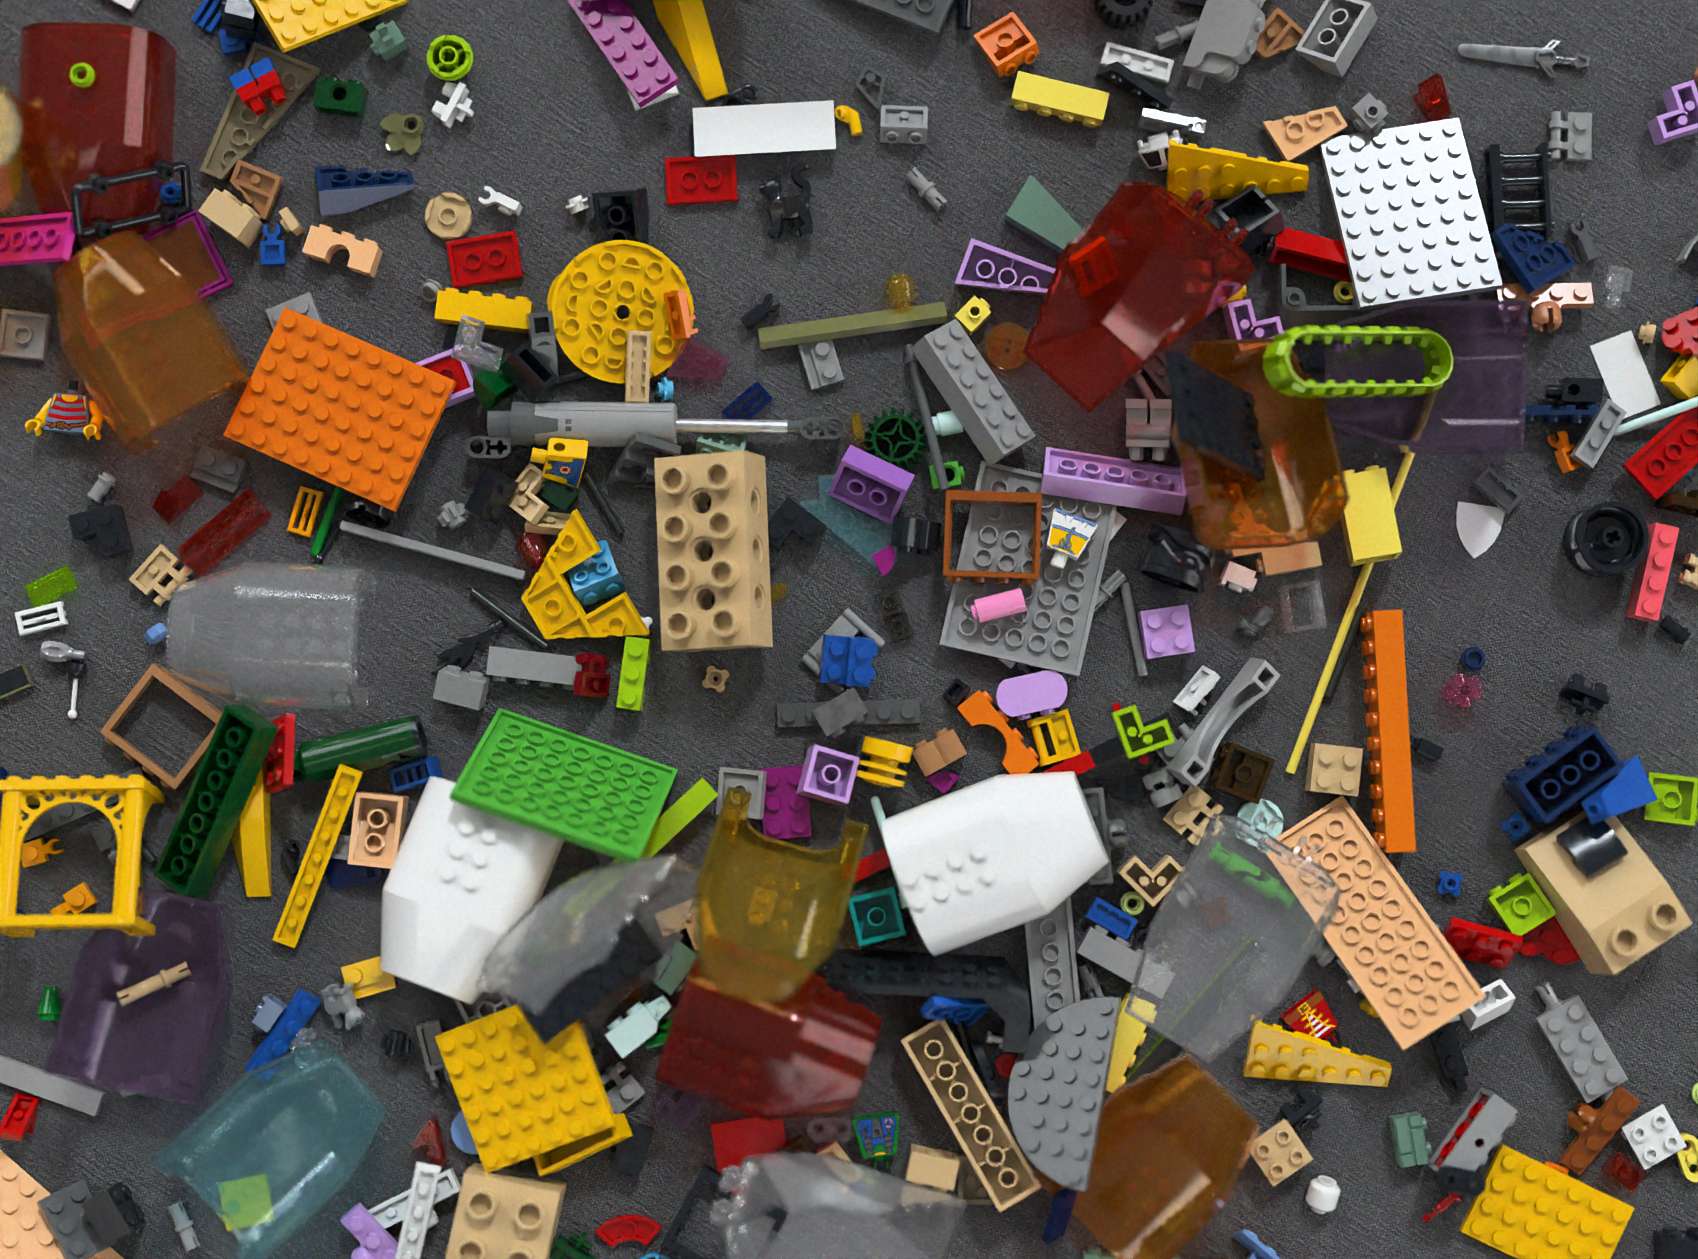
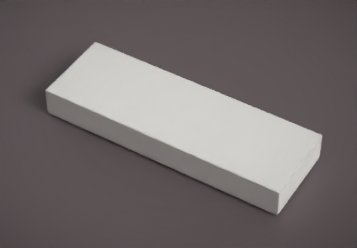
[1100,42,1174,85]

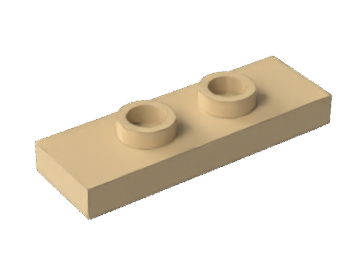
[624,330,652,403]

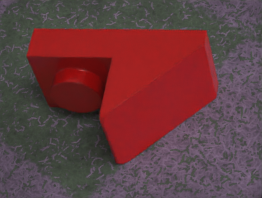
[0,1093,40,1141]

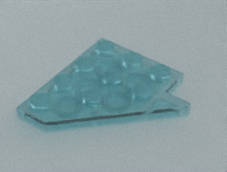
[800,474,897,566]

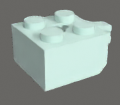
[605,995,672,1058]

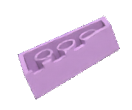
[955,238,1060,296]

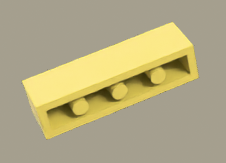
[1010,71,1110,127]
[1106,992,1156,1094]

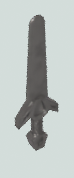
[1457,40,1590,79]

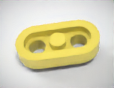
[1675,1133,1698,1182]

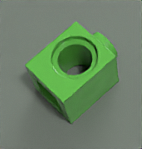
[929,461,965,492]

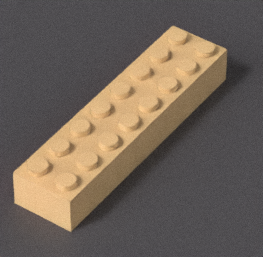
[900,1019,1041,1212]

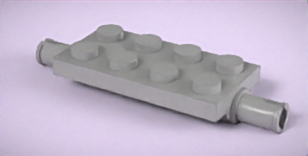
[1535,981,1628,1103]

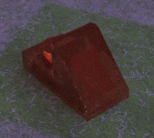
[1413,73,1451,122]
[152,475,204,524]
[410,1115,448,1167]
[1600,1150,1646,1192]

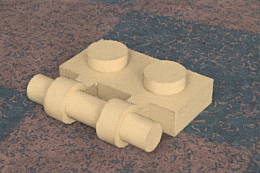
[129,544,192,606]
[1162,785,1224,845]

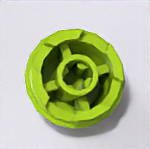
[427,35,473,81]

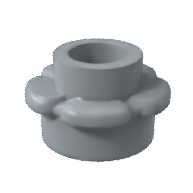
[420,279,443,302]

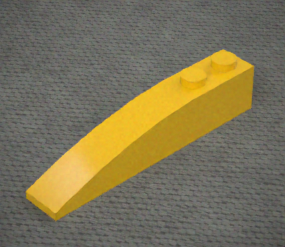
[653,0,728,101]
[231,761,272,897]

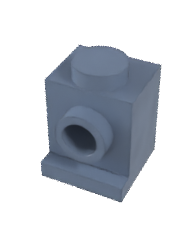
[252,993,288,1033]

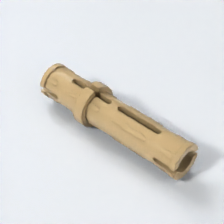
[116,961,191,1007]

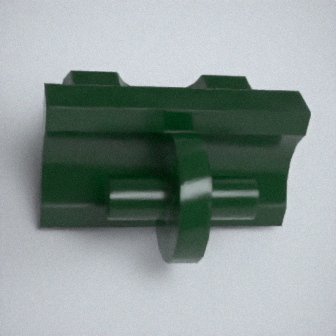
[550,1231,596,1259]

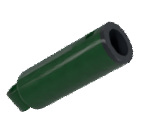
[293,715,428,783]

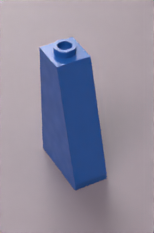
[1581,756,1658,825]

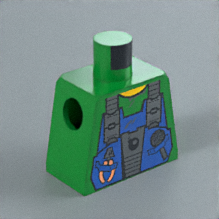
[853,1111,899,1170]

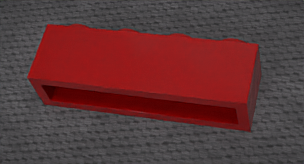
[1268,227,1352,283]

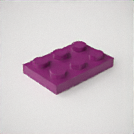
[759,765,812,840]

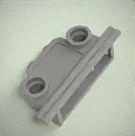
[1183,0,1266,90]

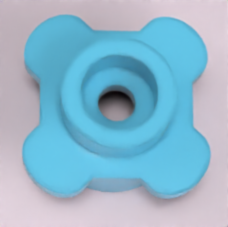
[656,377,674,402]

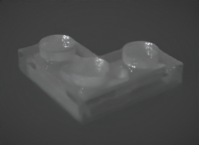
[451,314,503,373]

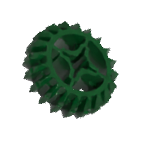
[864,408,927,470]

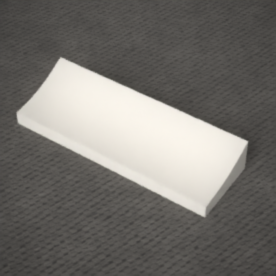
[692,100,836,157]

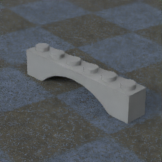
[1166,658,1281,787]

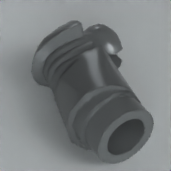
[1236,604,1275,637]

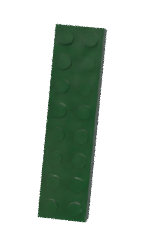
[153,705,279,899]

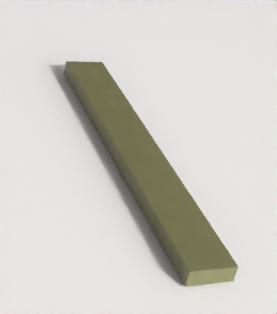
[758,302,948,349]

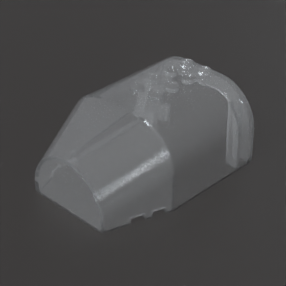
[166,561,376,712]

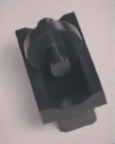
[1559,673,1611,716]
[1279,1087,1323,1130]

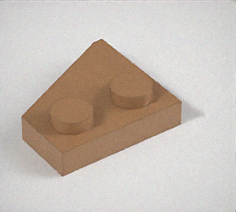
[1255,7,1305,60]
[230,159,284,220]

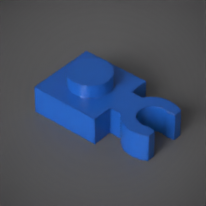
[219,27,263,56]
[260,224,286,266]

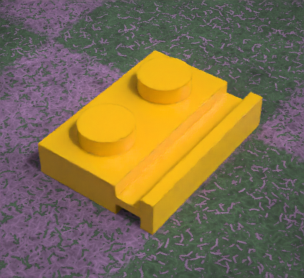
[341,956,398,999]

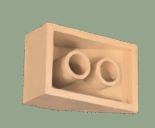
[347,791,409,869]

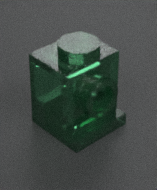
[541,479,581,513]

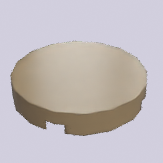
[425,192,473,240]

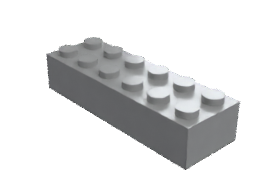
[911,319,1035,466]

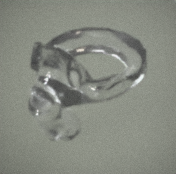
[289,1028,317,1069]

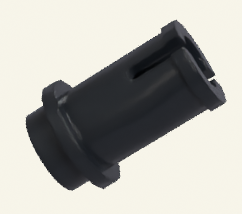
[1658,615,1691,645]

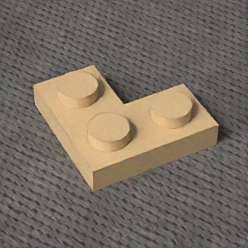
[508,463,549,526]

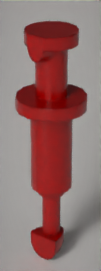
[1422,1192,1461,1222]

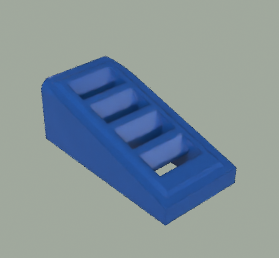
[388,756,443,793]

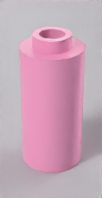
[970,588,1026,623]

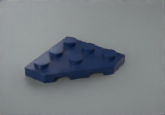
[1490,223,1576,294]

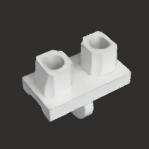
[432,81,474,128]

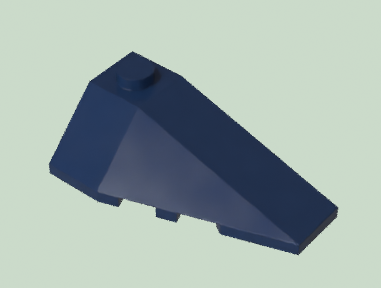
[315,166,415,217]

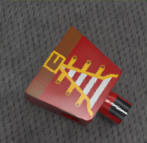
[1280,989,1338,1047]

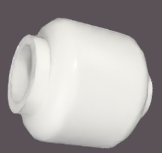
[1306,1175,1340,1214]

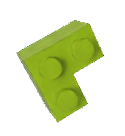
[1111,705,1175,759]

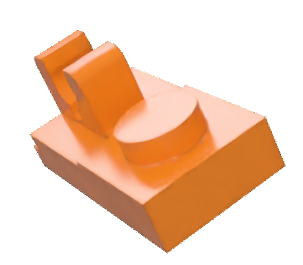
[663,289,698,340]

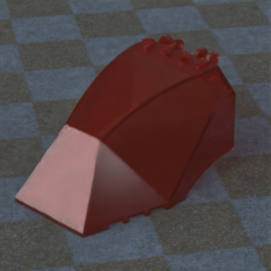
[1023,182,1255,413]

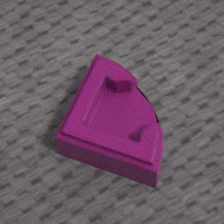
[871,545,895,577]
[926,771,959,795]

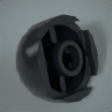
[344,493,393,528]

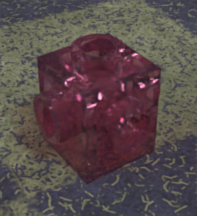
[1442,673,1483,709]

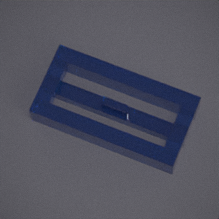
[722,381,773,420]

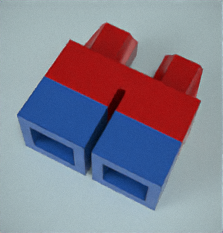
[229,57,287,116]

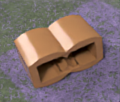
[912,727,967,777]

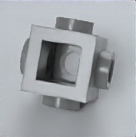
[1348,93,1388,134]

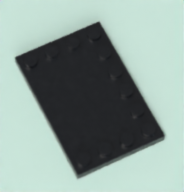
[1165,350,1266,482]

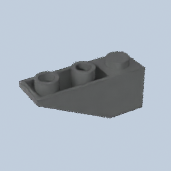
[526,311,559,383]

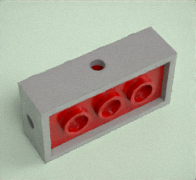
[1426,1087,1518,1183]

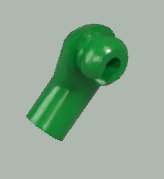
[645,1018,675,1050]

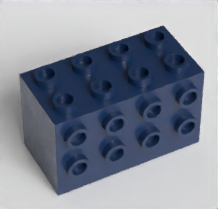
[1501,726,1624,824]

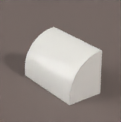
[1461,979,1516,1031]

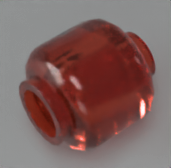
[515,532,550,568]

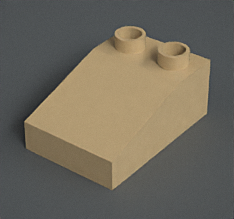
[1514,806,1693,975]

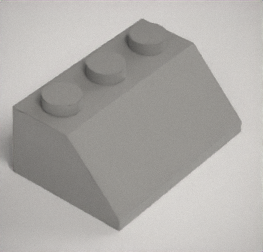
[1295,0,1378,77]

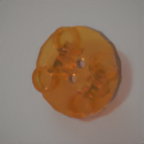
[985,323,1032,370]

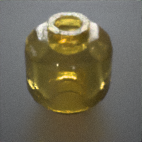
[884,273,917,309]

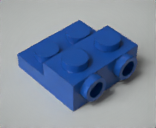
[819,634,878,687]

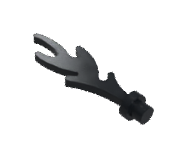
[432,619,506,675]

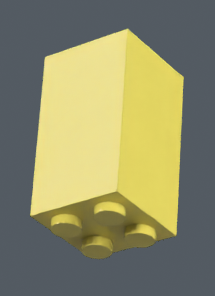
[1334,465,1402,567]

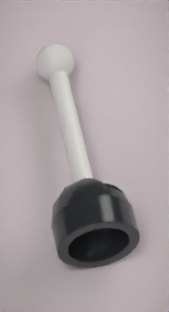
[67,662,87,719]

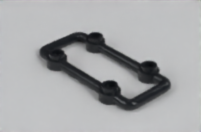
[71,159,192,240]

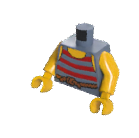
[25,380,104,441]

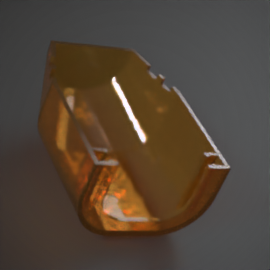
[52,231,253,456]
[1173,338,1350,550]
[1032,1053,1260,1259]

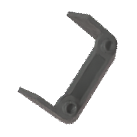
[1274,264,1375,341]

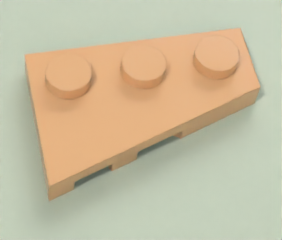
[1262,106,1348,162]

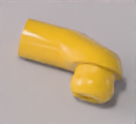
[834,105,863,136]

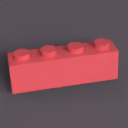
[1625,522,1679,622]

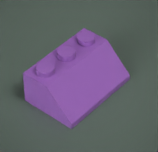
[827,445,915,525]

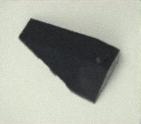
[592,188,649,245]

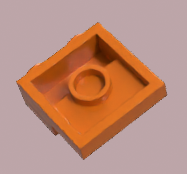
[973,12,1039,78]

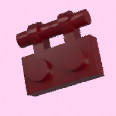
[573,653,611,698]

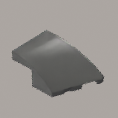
[607,432,681,489]

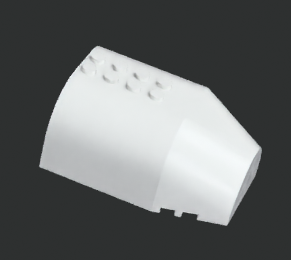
[882,771,1109,956]
[380,776,564,1005]

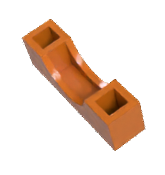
[956,690,1039,774]

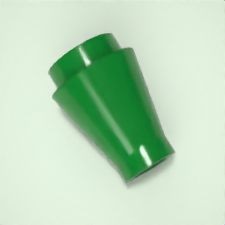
[37,986,62,1021]

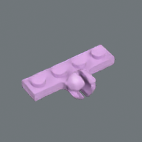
[340,1202,398,1259]

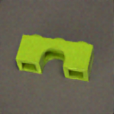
[616,636,652,711]

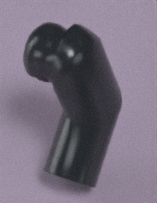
[280,839,300,876]

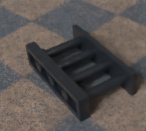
[1484,142,1555,243]

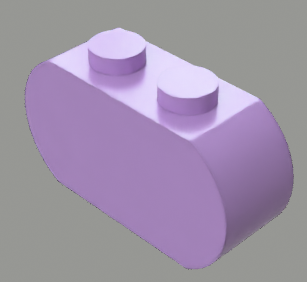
[995,670,1067,721]

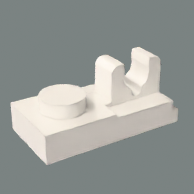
[1173,665,1221,716]

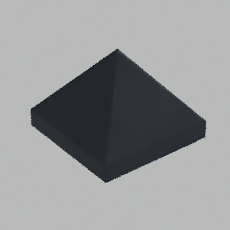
[942,678,971,707]

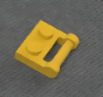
[1026,709,1081,767]

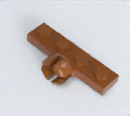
[1559,1085,1641,1176]

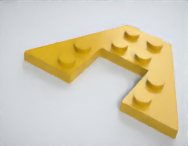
[521,509,650,639]

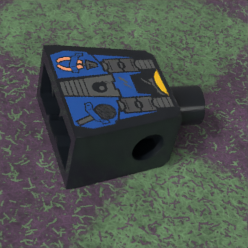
[1545,378,1604,409]

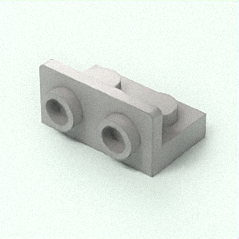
[880,105,928,144]

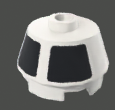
[1137,130,1183,170]

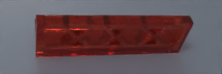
[177,488,272,577]

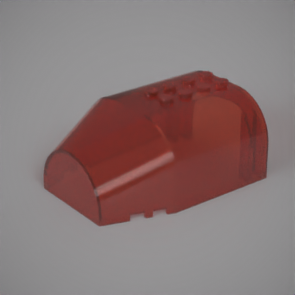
[16,22,176,234]
[654,936,883,1121]

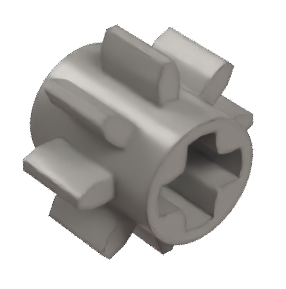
[437,500,468,530]

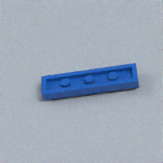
[244,988,322,1080]

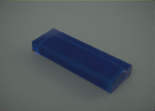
[1042,1187,1078,1245]

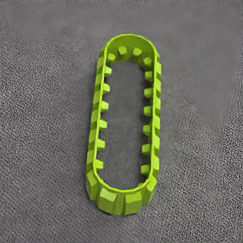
[1263,326,1453,398]

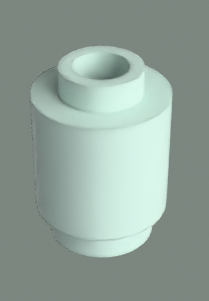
[932,410,963,437]

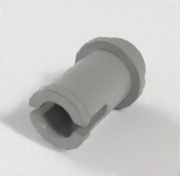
[87,471,116,503]

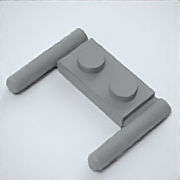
[801,608,885,694]

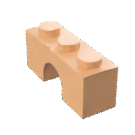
[302,224,383,278]

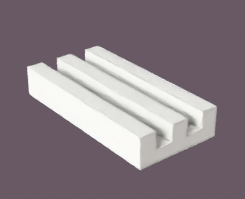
[15,601,69,636]

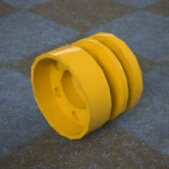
[855,736,913,788]

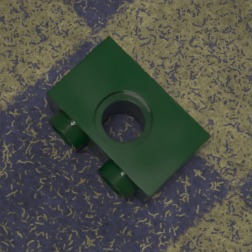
[313,76,369,119]

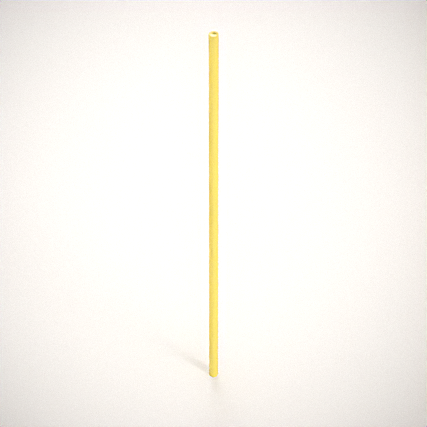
[1285,389,1439,774]

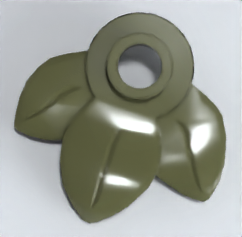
[380,113,424,155]

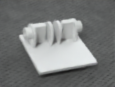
[1620,1104,1686,1170]

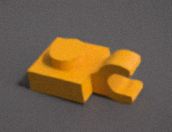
[50,882,98,915]

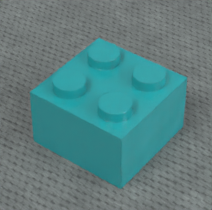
[847,886,906,946]

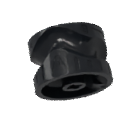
[1563,501,1649,577]
[1136,523,1220,594]

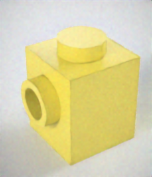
[954,295,991,336]

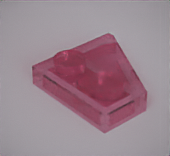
[666,336,730,380]

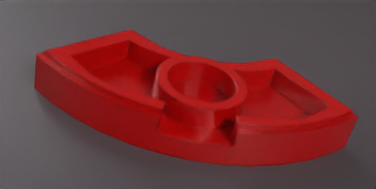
[595,1214,663,1248]

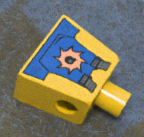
[530,438,588,488]

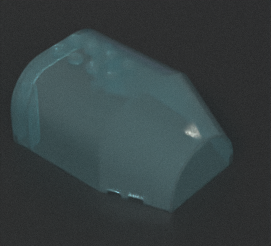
[152,1039,388,1259]

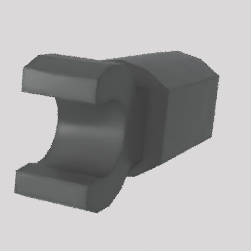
[1568,220,1599,263]

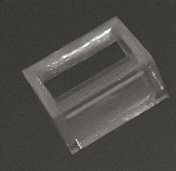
[1279,580,1327,633]

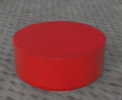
[995,1053,1017,1078]

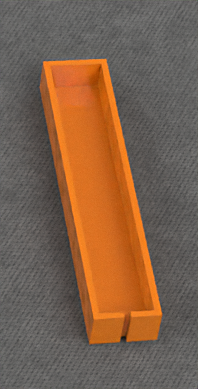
[1360,610,1416,853]

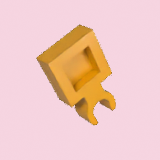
[21,838,64,868]

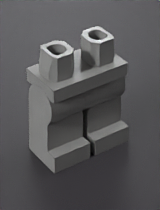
[1126,399,1173,461]

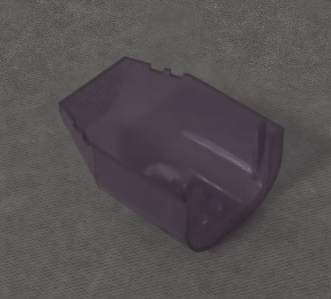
[1323,300,1528,453]
[44,886,234,1107]

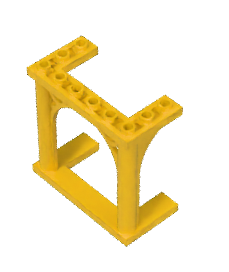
[0,775,165,938]

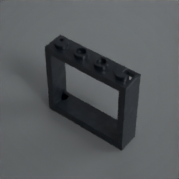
[661,1163,788,1259]

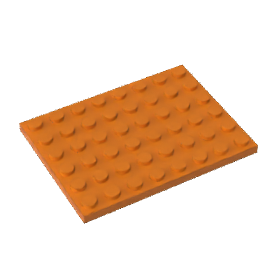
[223,307,457,512]

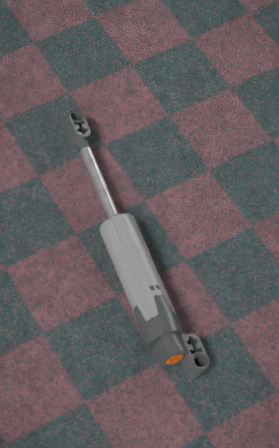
[466,401,845,458]

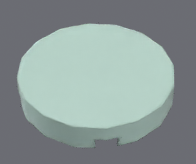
[1235,799,1283,846]

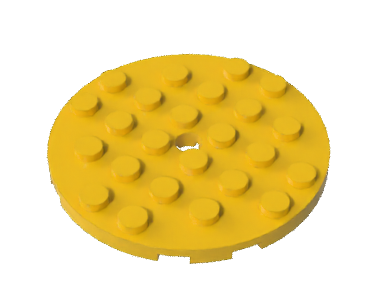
[551,240,694,384]

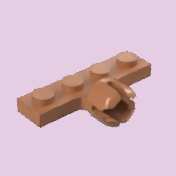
[1494,283,1594,332]

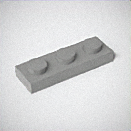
[1570,398,1627,470]

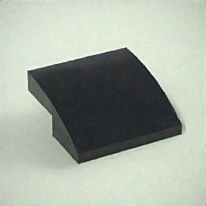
[1556,816,1628,879]

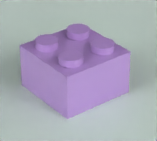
[1137,604,1195,660]
[796,744,860,807]

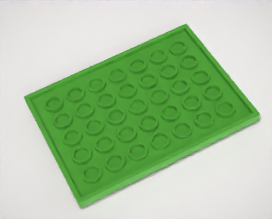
[449,708,678,865]

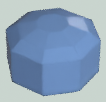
[144,623,169,644]

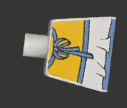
[1046,508,1098,569]

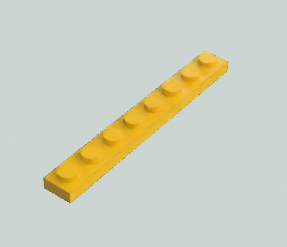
[272,764,363,948]

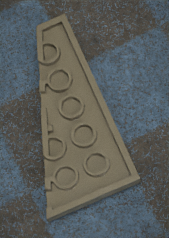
[200,42,321,181]

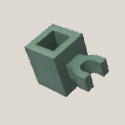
[369,20,409,61]

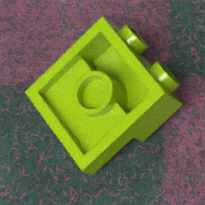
[1644,772,1698,826]
[1486,873,1557,936]

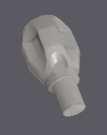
[40,641,85,662]

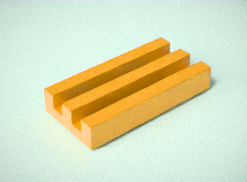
[287,486,325,538]

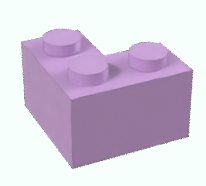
[1647,80,1698,146]
[1222,299,1283,356]

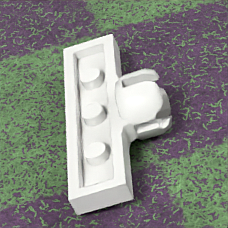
[368,1168,461,1229]

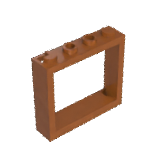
[943,490,1042,585]

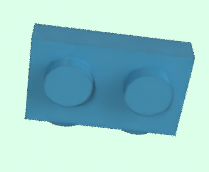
[567,540,626,607]

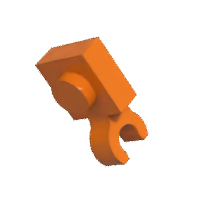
[1547,430,1582,474]

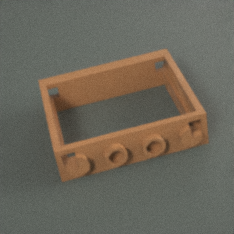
[100,663,222,790]

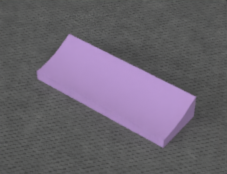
[1040,447,1186,515]

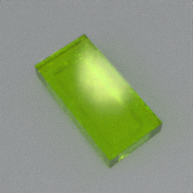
[24,565,80,607]

